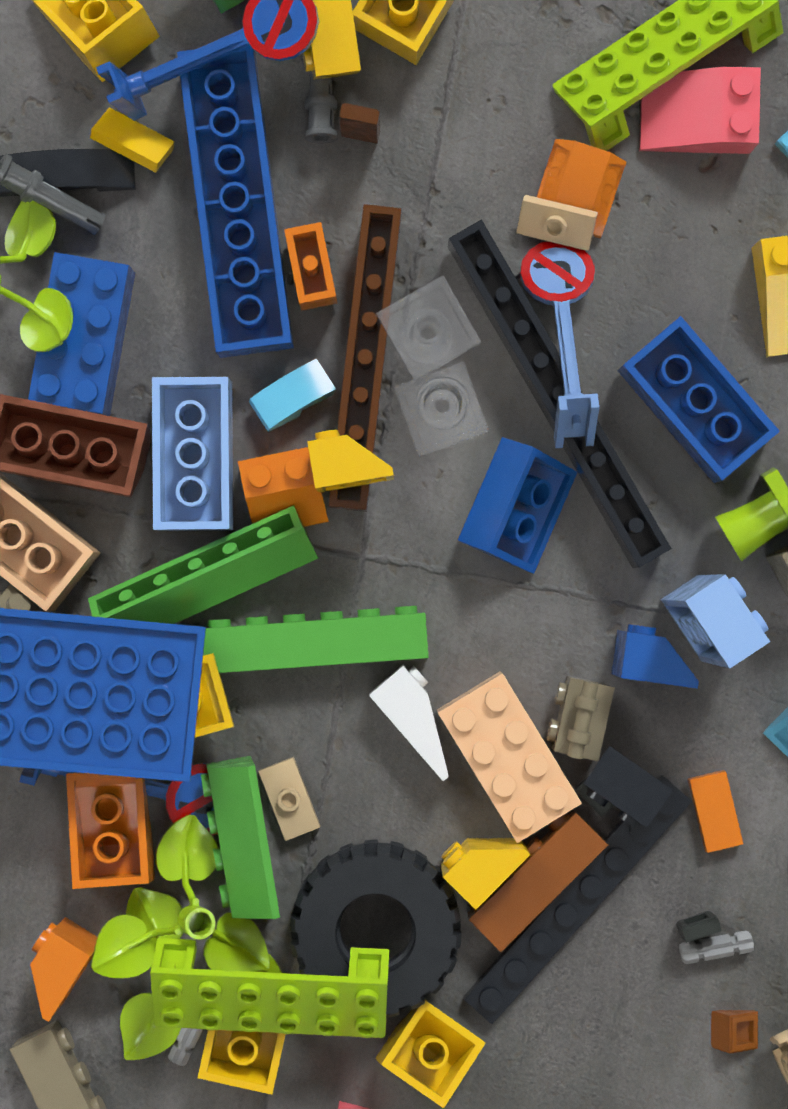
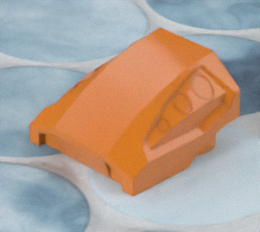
[536,139,627,239]

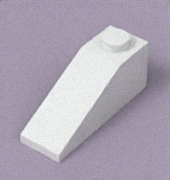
[369,664,449,781]

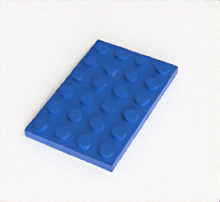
[0,608,206,782]

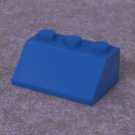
[458,437,577,574]

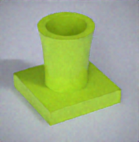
[715,467,788,561]

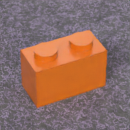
[284,222,338,311]

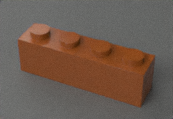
[467,809,608,952]

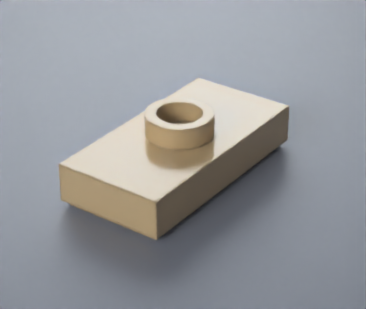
[516,195,598,251]
[258,757,321,841]

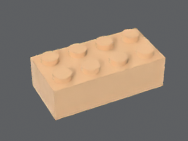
[0,473,101,612]
[437,671,582,843]

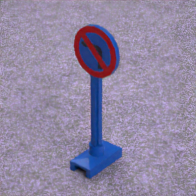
[96,0,319,121]
[19,763,218,836]

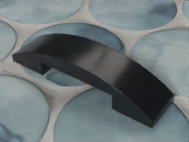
[0,149,136,197]

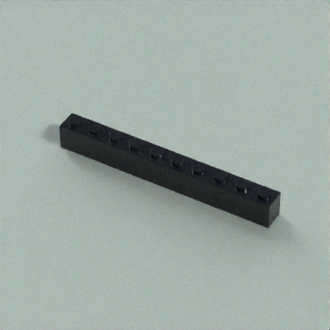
[447,219,672,568]

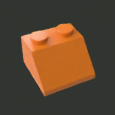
[238,447,329,527]
[30,917,97,1022]

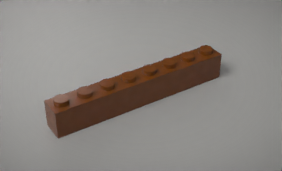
[329,204,401,512]

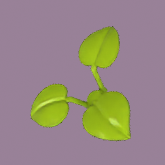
[0,200,73,352]
[91,815,269,978]
[120,887,282,1060]

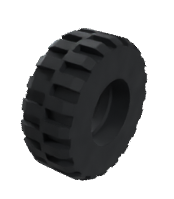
[290,839,462,1018]

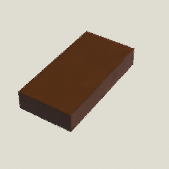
[339,103,380,144]

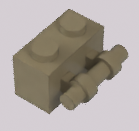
[546,676,615,761]

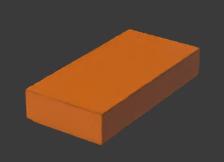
[688,770,743,853]

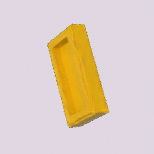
[90,107,175,173]

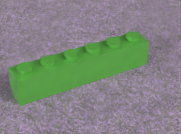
[88,505,318,624]
[203,606,429,673]

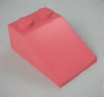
[639,67,761,154]

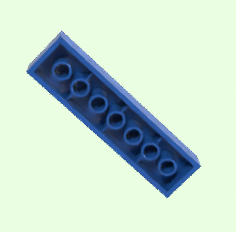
[177,45,294,358]

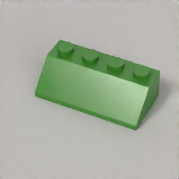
[201,756,280,919]

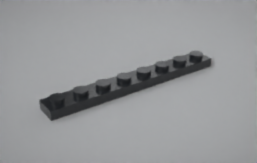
[464,775,692,1024]

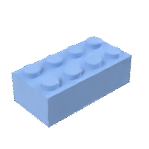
[152,377,233,531]
[661,574,770,669]

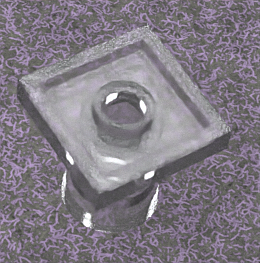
[376,275,481,382]
[394,362,489,458]

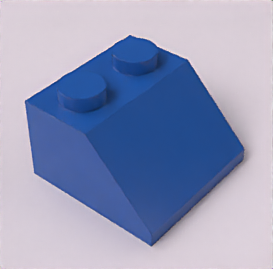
[611,624,699,689]

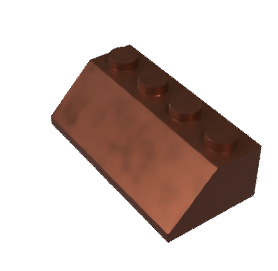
[0,394,152,498]

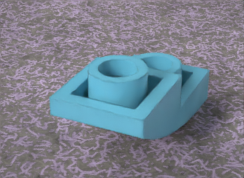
[249,359,336,432]

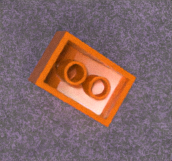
[66,773,155,889]

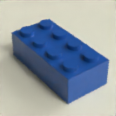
[28,252,135,416]
[617,316,780,483]

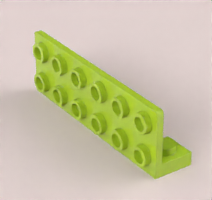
[552,0,783,151]
[150,938,389,1038]

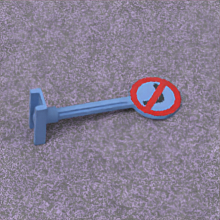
[520,241,599,448]

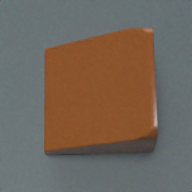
[711,1010,758,1054]

